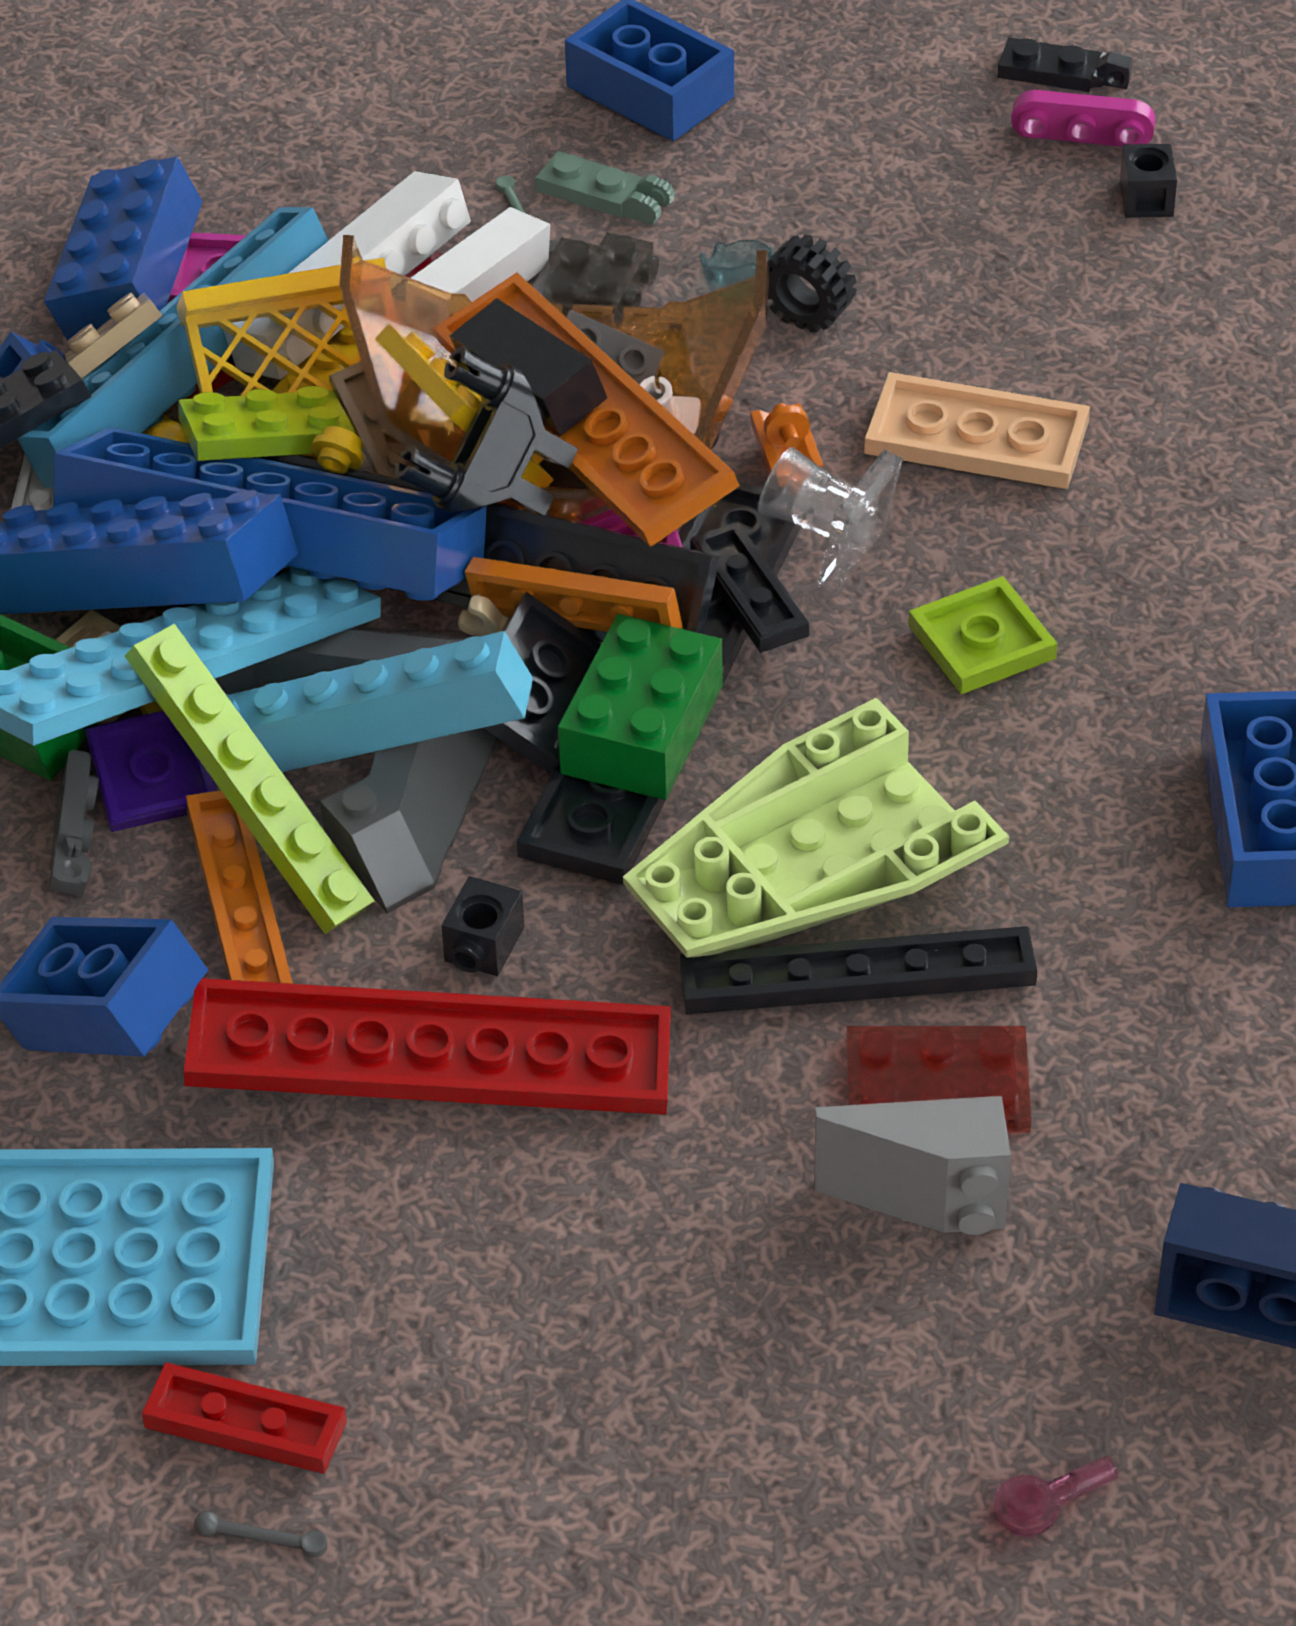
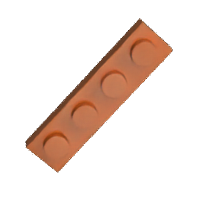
[464,557,683,632]

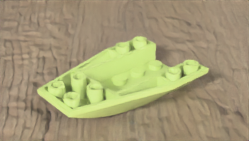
[623,698,1009,958]

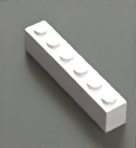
[223,171,471,380]

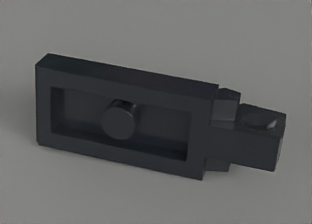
[997,37,1132,92]

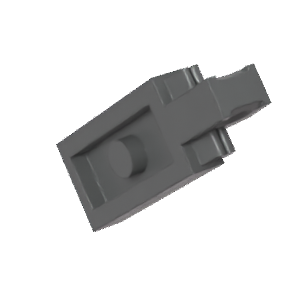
[48,750,99,897]

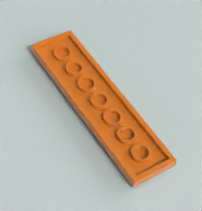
[433,272,739,547]

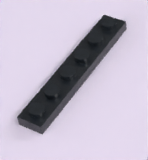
[680,926,1038,1014]

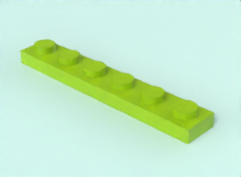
[125,624,375,935]

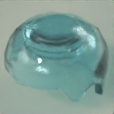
[699,240,775,302]

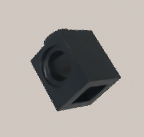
[1120,143,1177,218]
[441,876,525,977]

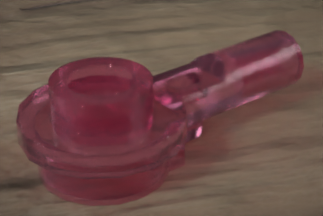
[994,1456,1118,1537]

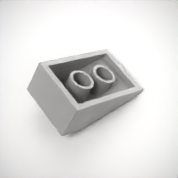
[814,1096,1011,1235]

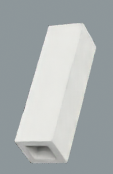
[402,207,550,342]

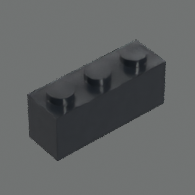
[449,298,608,437]

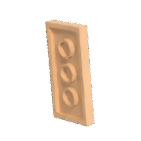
[864,372,1090,489]

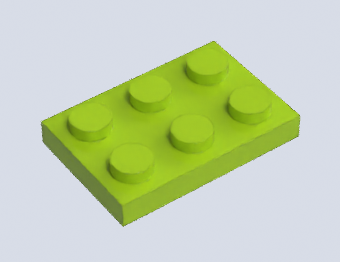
[179,386,355,461]

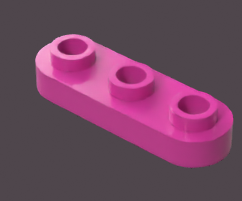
[1011,90,1156,147]

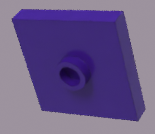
[85,711,218,832]

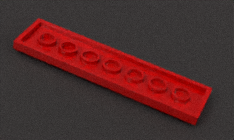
[184,978,671,1115]

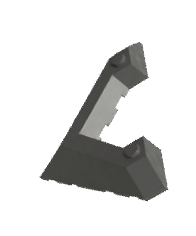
[215,628,498,913]

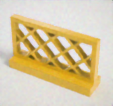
[176,257,409,396]

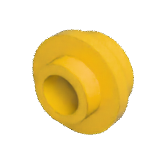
[311,426,364,474]

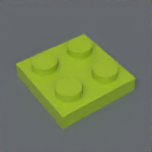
[908,576,1058,695]

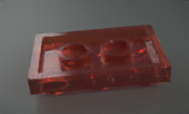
[847,1026,1032,1133]

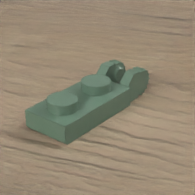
[535,151,676,224]

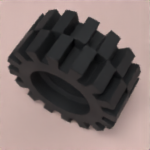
[759,235,857,333]

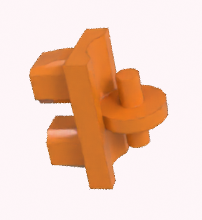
[750,403,823,494]

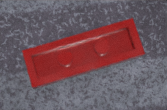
[141,1362,347,1474]

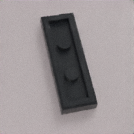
[690,522,809,653]

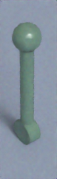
[496,175,525,213]

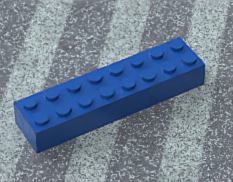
[53,427,487,601]

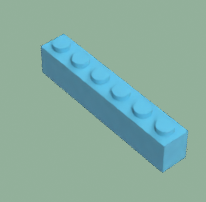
[226,631,533,772]

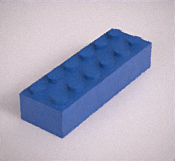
[0,490,299,614]

